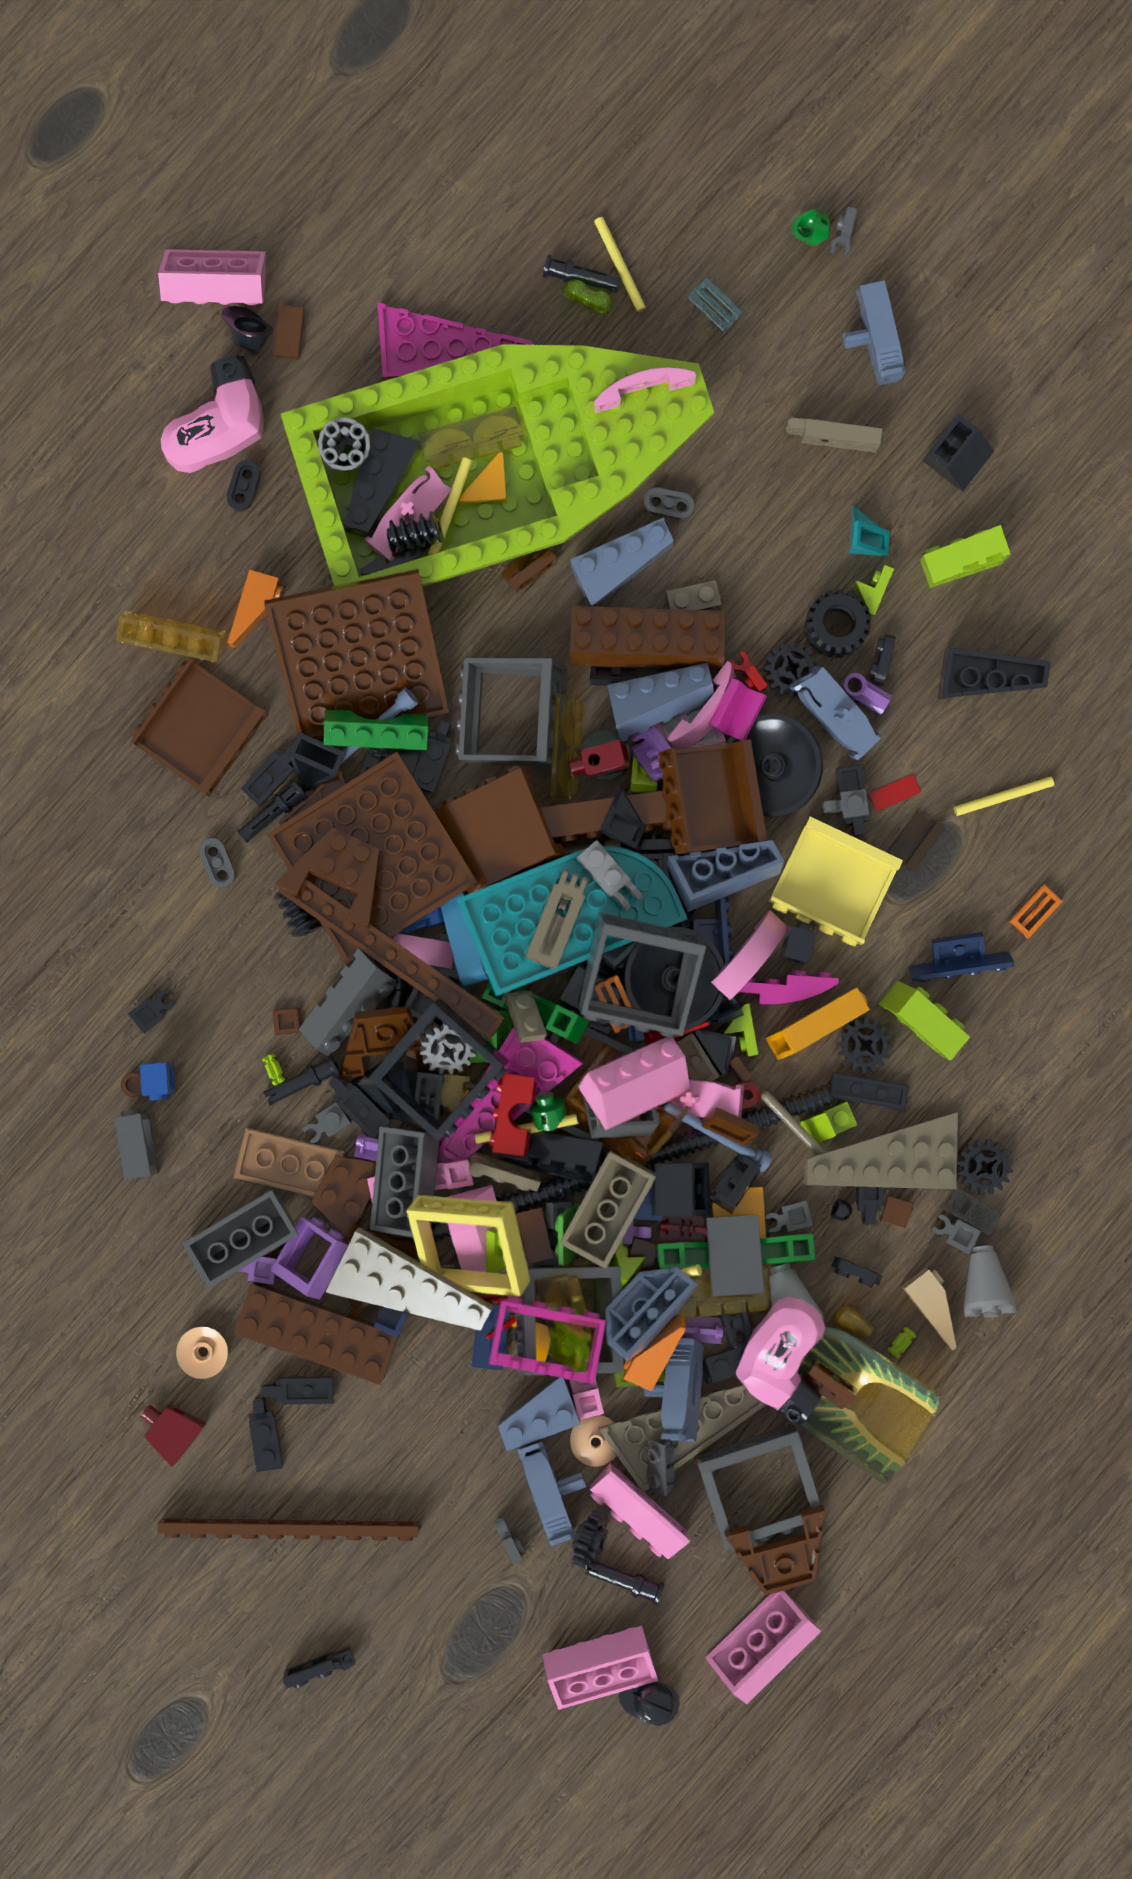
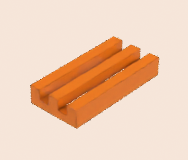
[1008,884,1063,939]
[594,975,632,1033]

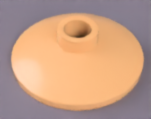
[176,1326,228,1379]
[570,1415,617,1467]

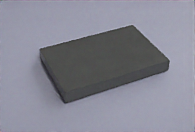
[706,1215,764,1297]

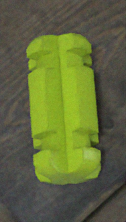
[262,1054,285,1085]
[888,1327,916,1358]

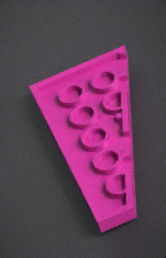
[377,302,533,380]
[438,1027,584,1161]

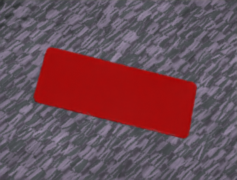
[869,775,921,811]

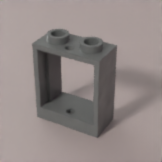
[583,1095,660,1138]
[114,1109,159,1180]

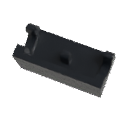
[710,1154,761,1214]

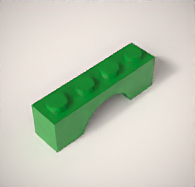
[324,709,428,750]
[482,981,589,1044]

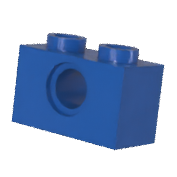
[140,1063,176,1100]

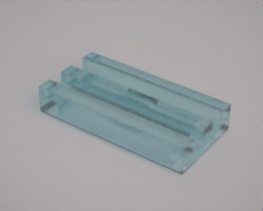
[688,277,742,332]

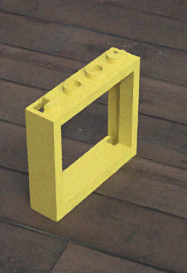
[407,1195,530,1296]

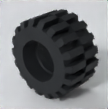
[804,589,871,658]

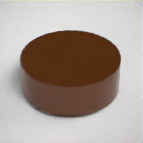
[121,1072,142,1097]

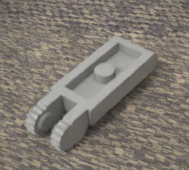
[576,840,642,911]

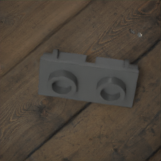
[647,1439,675,1496]

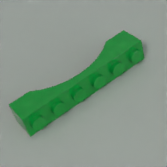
[655,1234,815,1270]

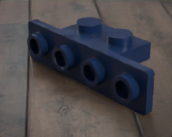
[691,897,733,965]
[908,932,1014,982]

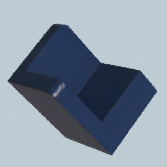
[374,1307,409,1337]

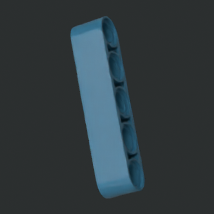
[441,891,489,987]

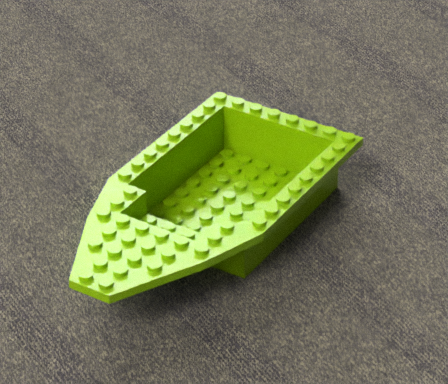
[280,344,714,587]

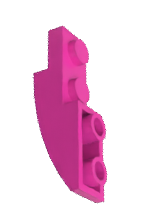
[738,970,839,1004]

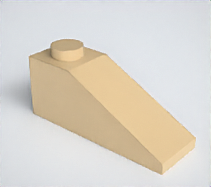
[901,1267,957,1351]

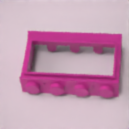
[488,1296,606,1384]

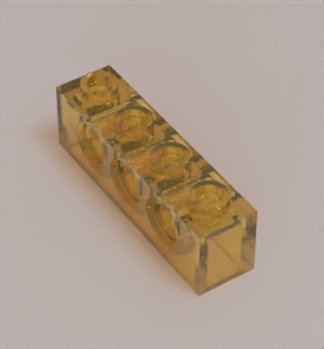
[116,610,226,662]

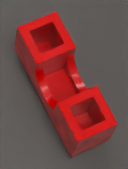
[490,1073,538,1156]

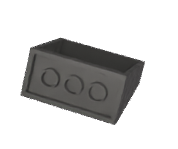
[456,658,567,768]
[579,912,706,1037]
[513,1264,624,1375]
[695,1424,821,1551]

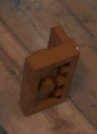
[502,548,556,594]
[802,1358,857,1409]

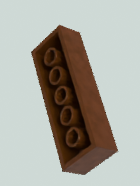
[570,606,725,671]
[541,791,671,845]
[234,1282,398,1385]

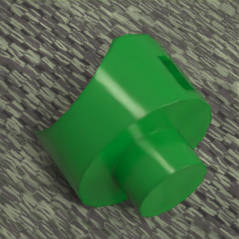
[792,208,831,246]
[530,1092,567,1131]

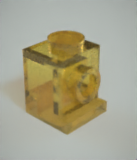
[440,1074,472,1112]

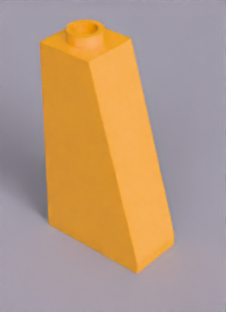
[765,988,870,1060]

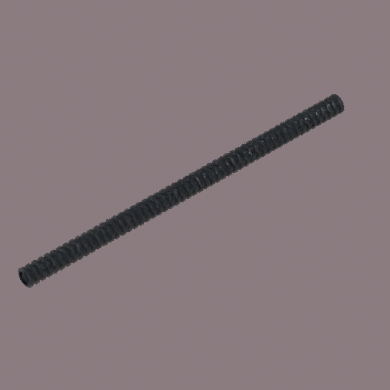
[431,1085,832,1242]

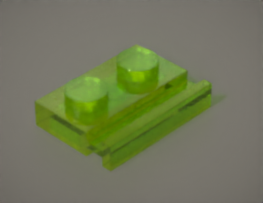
[548,1320,591,1373]

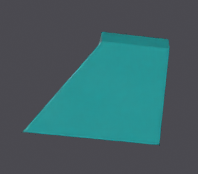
[848,504,890,556]

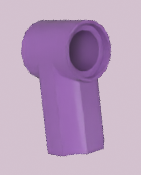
[840,673,892,715]

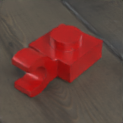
[729,651,768,693]

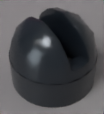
[830,1198,852,1221]

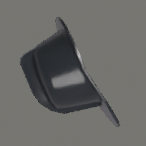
[221,306,273,355]
[619,1681,679,1726]

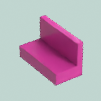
[709,678,767,741]

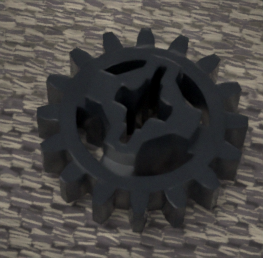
[763,641,818,698]
[836,1017,893,1073]
[957,1139,1013,1195]
[571,1510,608,1568]

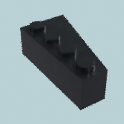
[344,428,422,538]
[937,647,1051,699]
[498,1131,607,1184]

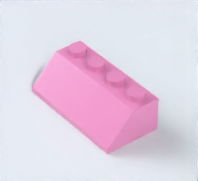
[158,249,266,305]
[579,1037,690,1130]
[590,1462,690,1559]
[705,1590,821,1704]
[542,1626,658,1710]

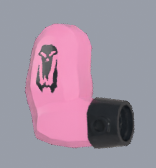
[161,355,264,473]
[736,1297,825,1425]

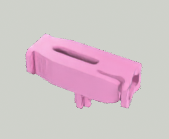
[365,466,451,563]
[655,1079,744,1118]

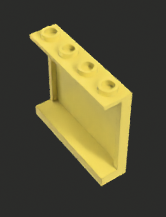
[769,817,903,947]

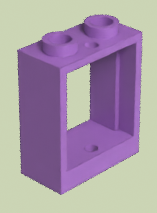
[271,1216,349,1300]

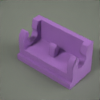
[631,725,671,782]

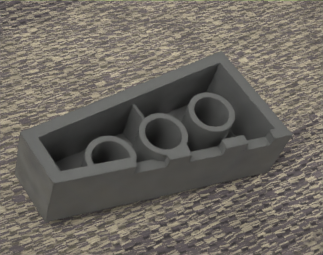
[299,948,399,1056]

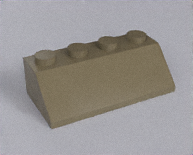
[560,1151,656,1269]

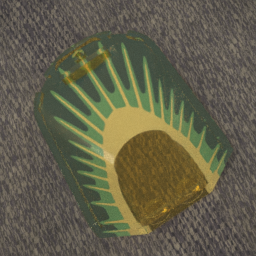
[797,1327,941,1484]

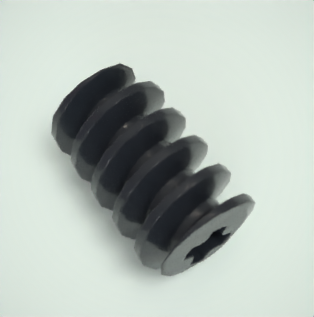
[387,511,444,553]
[274,889,323,937]

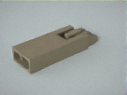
[785,418,883,453]
[524,869,588,970]

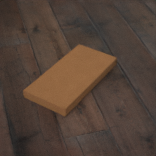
[233,1127,346,1197]

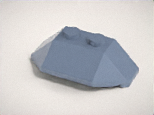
[605,1267,697,1361]

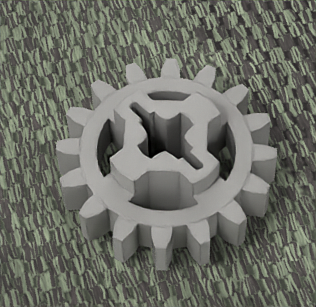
[419,1022,476,1075]

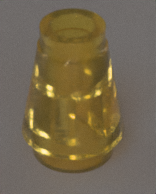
[834,1304,874,1339]

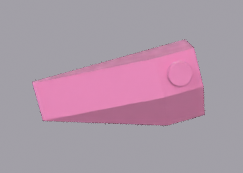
[446,1185,497,1292]

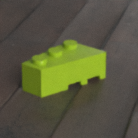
[920,525,1011,588]
[879,981,970,1061]

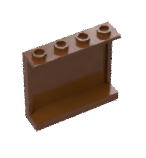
[130,659,268,797]
[659,739,767,855]
[435,765,565,894]

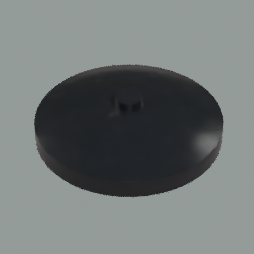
[726,714,823,817]
[623,927,724,1030]

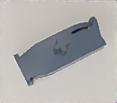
[842,280,906,385]
[789,666,882,760]
[643,1338,704,1442]
[518,1440,586,1546]

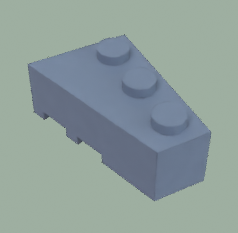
[498,1376,580,1451]

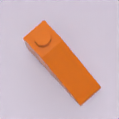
[227,570,284,648]
[623,1314,686,1391]

